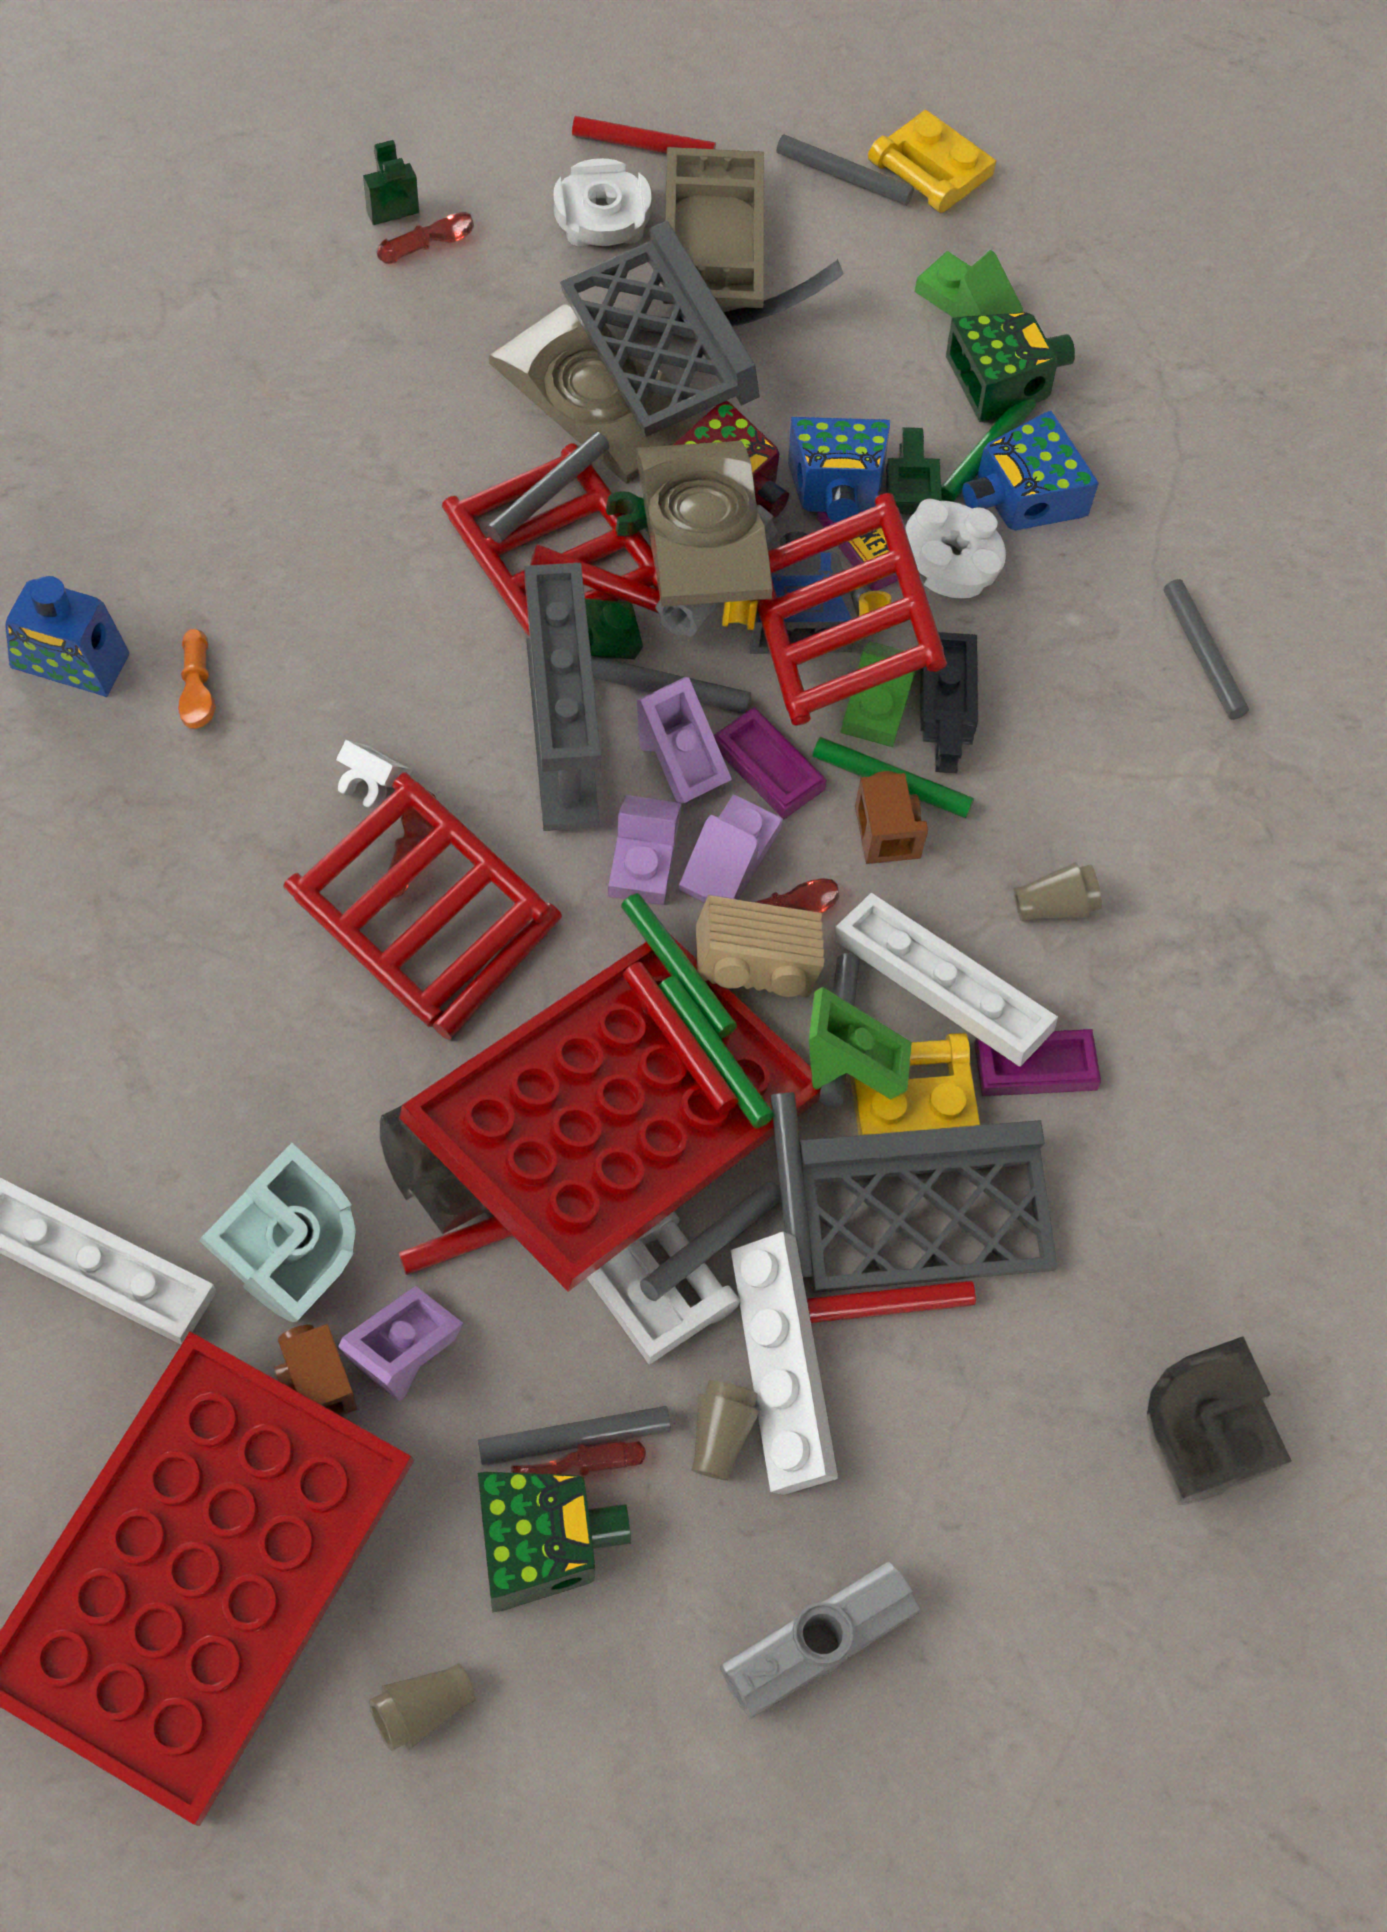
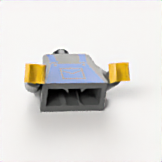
[722,531,892,654]

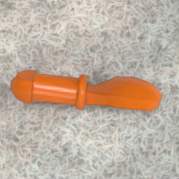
[178,629,216,729]

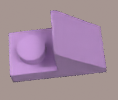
[637,677,732,803]
[679,794,783,903]
[608,795,681,905]
[338,1286,463,1401]

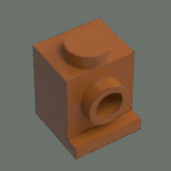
[855,771,928,864]
[274,1323,357,1416]

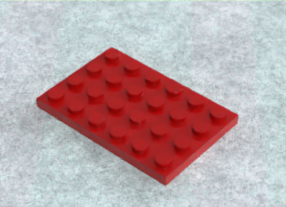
[399,933,821,1292]
[0,1332,414,1826]

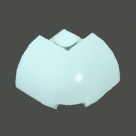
[199,1143,356,1322]

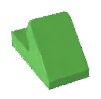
[914,250,1023,318]
[841,641,917,747]
[809,987,912,1099]

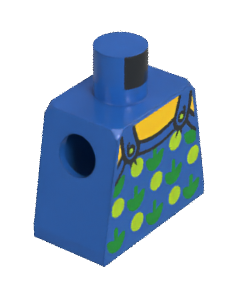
[962,411,1099,531]
[788,417,890,523]
[5,576,129,697]

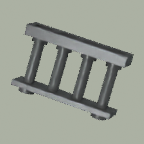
[524,563,601,831]

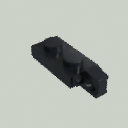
[920,632,978,773]

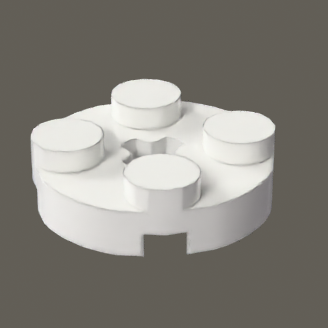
[554,158,652,247]
[905,499,1006,598]

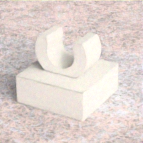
[336,740,412,809]

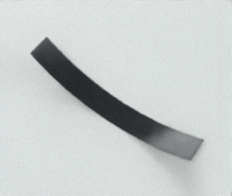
[591,259,844,333]

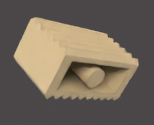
[696,895,825,998]

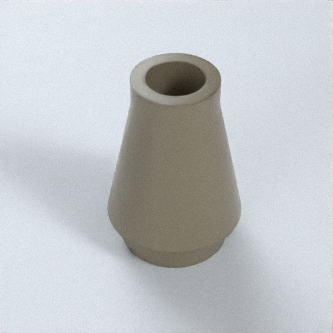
[1014,862,1102,921]
[691,1380,760,1481]
[369,1664,476,1751]

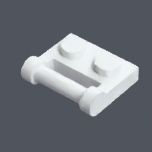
[587,1212,740,1365]

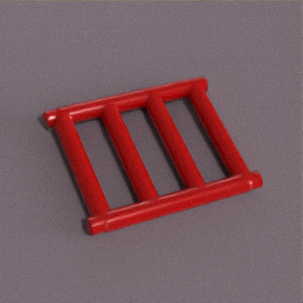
[442,443,659,637]
[757,493,947,726]
[283,772,552,1027]

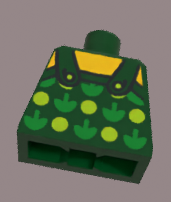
[946,312,1075,422]
[477,1472,631,1613]

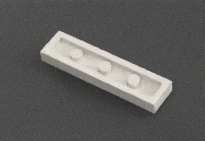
[834,893,1058,1067]
[0,1178,217,1345]
[731,1232,838,1495]

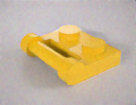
[868,109,996,213]
[850,1032,980,1135]

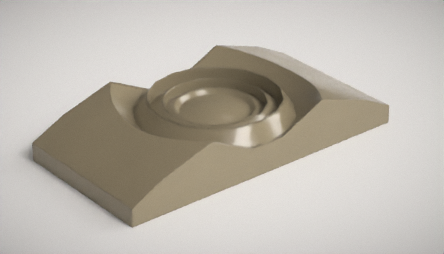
[663,147,764,308]
[489,304,700,484]
[637,441,773,607]

